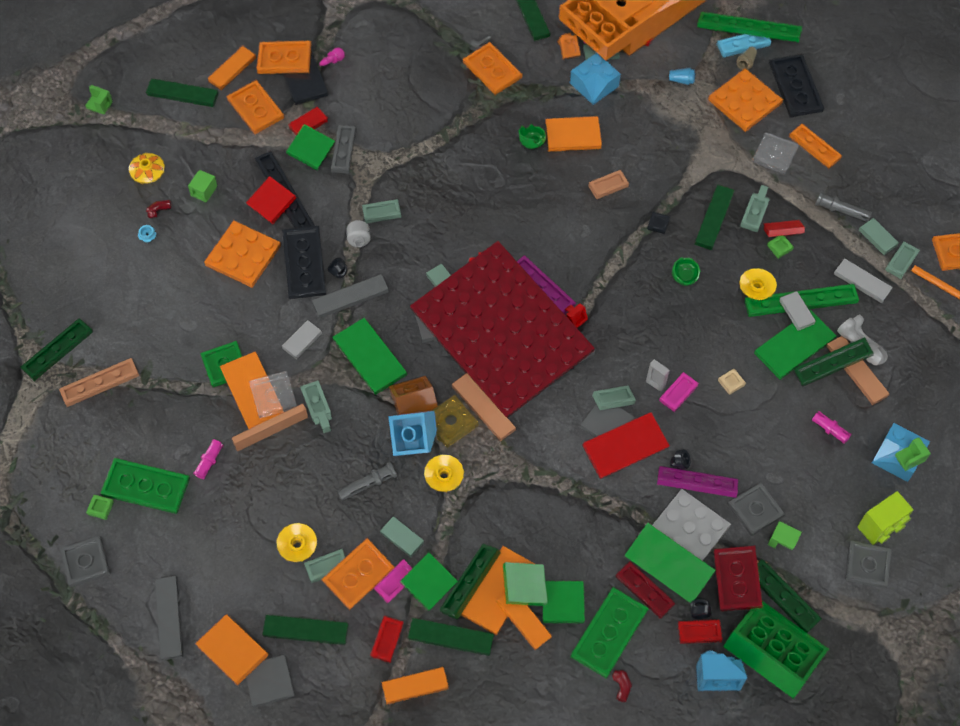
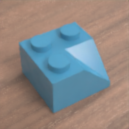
[570,53,620,105]
[388,411,437,456]
[872,423,930,482]
[696,651,747,691]

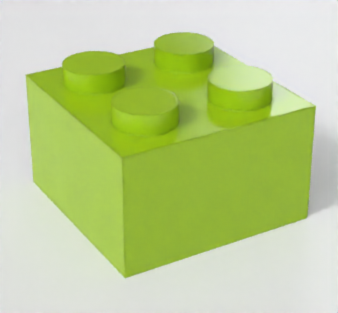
[857,491,914,545]

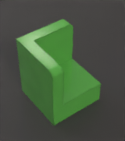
[86,85,113,115]
[188,170,217,203]
[895,437,931,471]
[768,521,802,550]

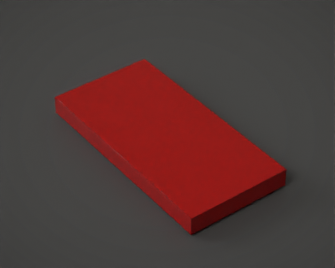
[582,412,670,479]

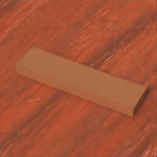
[826,336,889,405]
[59,358,139,407]
[452,373,516,441]
[232,404,308,452]

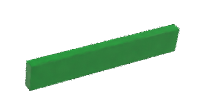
[697,12,802,42]
[744,284,859,317]

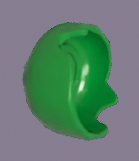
[518,124,546,149]
[672,257,701,285]

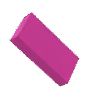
[659,372,699,412]
[374,559,412,603]

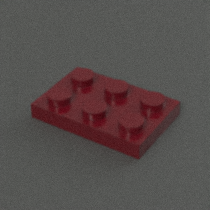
[714,546,763,611]

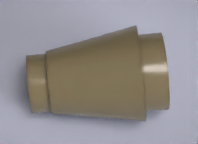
[737,47,757,70]

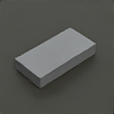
[779,291,816,331]
[282,320,322,360]
[646,359,670,392]

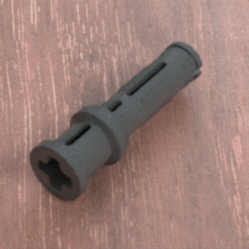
[815,191,872,222]
[337,461,397,501]

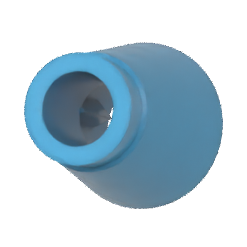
[669,68,695,85]

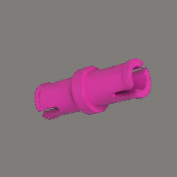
[812,411,852,444]
[193,439,224,480]

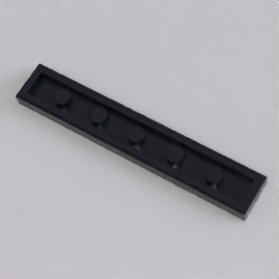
[255,151,315,228]

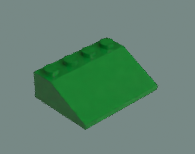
[723,601,829,699]

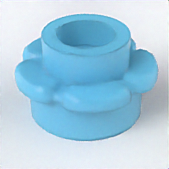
[138,225,156,242]

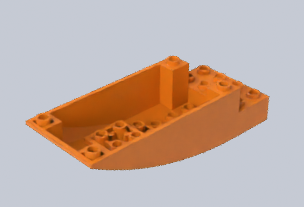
[559,0,706,60]

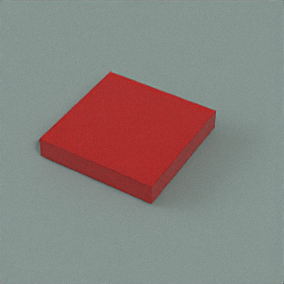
[246,176,296,225]

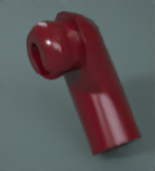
[146,200,171,218]
[612,670,632,703]

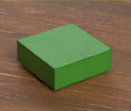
[767,236,794,259]
[86,495,114,520]

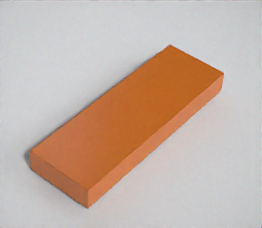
[208,46,256,90]
[789,124,842,169]
[496,594,552,650]
[382,667,449,704]

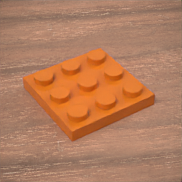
[708,68,783,132]
[204,220,281,288]

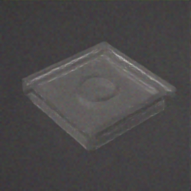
[752,132,799,174]
[249,371,297,418]

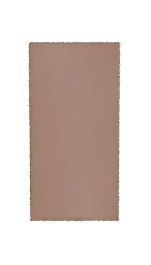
[588,170,629,199]

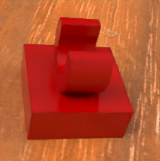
[565,303,588,328]

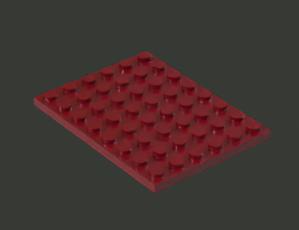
[410,241,595,418]

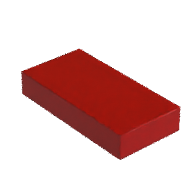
[289,106,328,136]
[764,220,805,237]
[371,616,404,663]
[678,620,722,644]

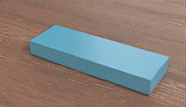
[717,34,771,58]

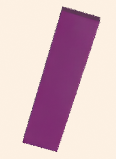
[517,255,576,314]
[657,466,738,498]

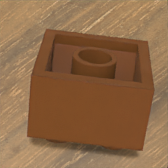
[389,376,438,415]

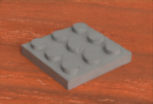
[652,489,731,561]

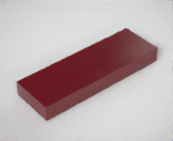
[616,561,675,619]

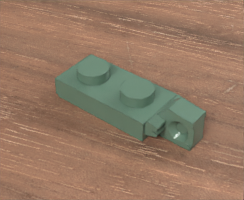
[740,185,769,232]
[300,381,332,433]

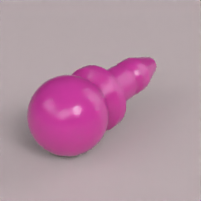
[320,48,345,66]

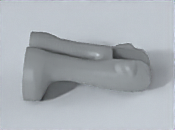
[837,314,888,365]

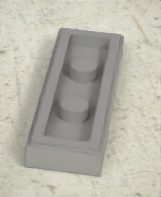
[834,258,893,303]

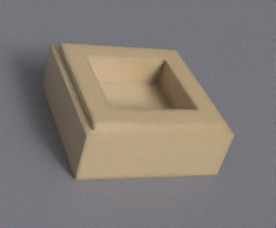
[718,369,746,395]

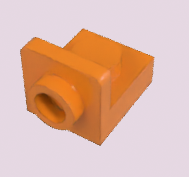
[557,33,580,59]

